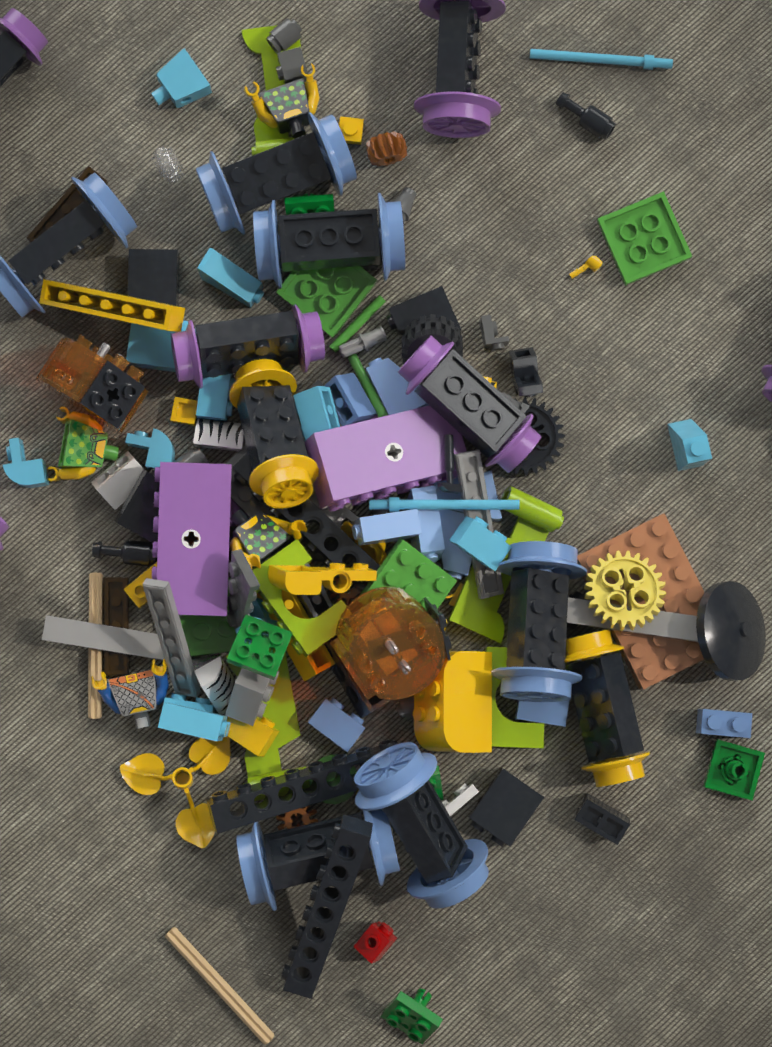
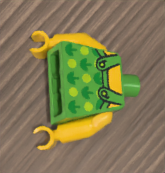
[47,407,119,482]

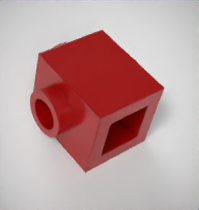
[353,921,397,964]

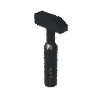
[438,434,462,494]

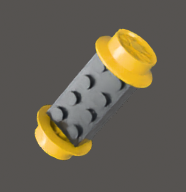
[229,359,319,508]
[564,629,650,787]

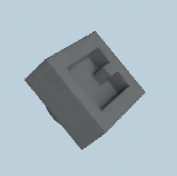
[479,315,510,351]

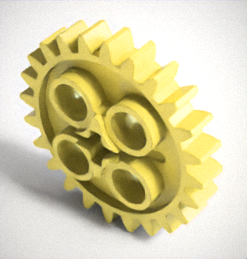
[584,551,666,631]

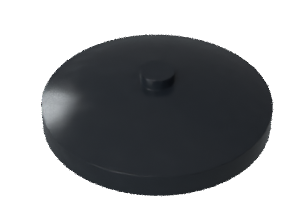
[696,581,766,681]

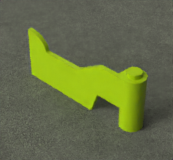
[241,25,301,156]
[448,486,564,643]
[226,648,310,801]

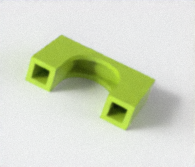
[253,540,356,657]
[485,647,544,748]

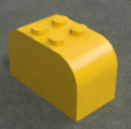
[413,651,492,753]

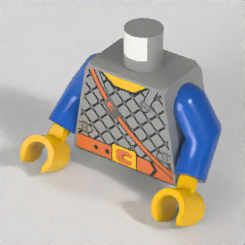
[91,659,169,729]

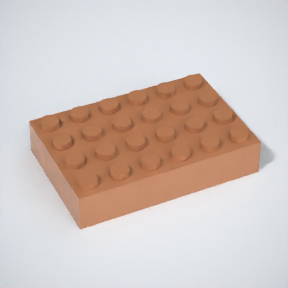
[577,513,705,690]

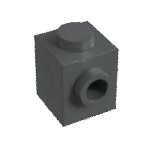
[276,47,308,84]

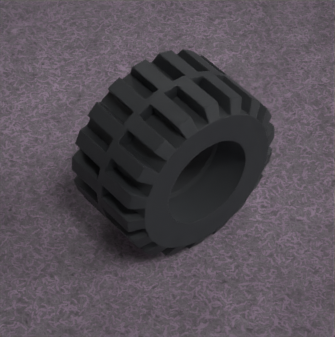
[402,314,463,379]

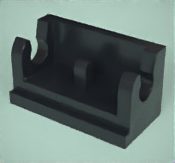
[574,793,630,845]

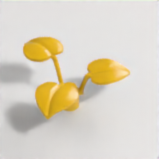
[120,736,231,849]

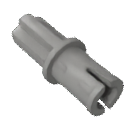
[339,326,387,357]

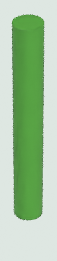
[329,295,386,353]
[348,354,388,417]

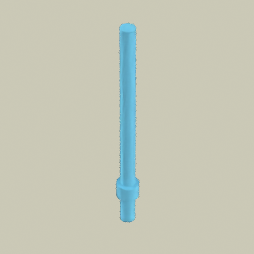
[530,49,673,70]
[369,497,520,512]

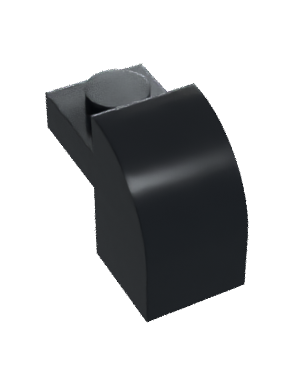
[509,347,543,397]

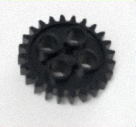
[497,397,565,477]

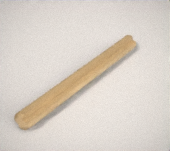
[88,572,103,719]
[165,927,274,1045]

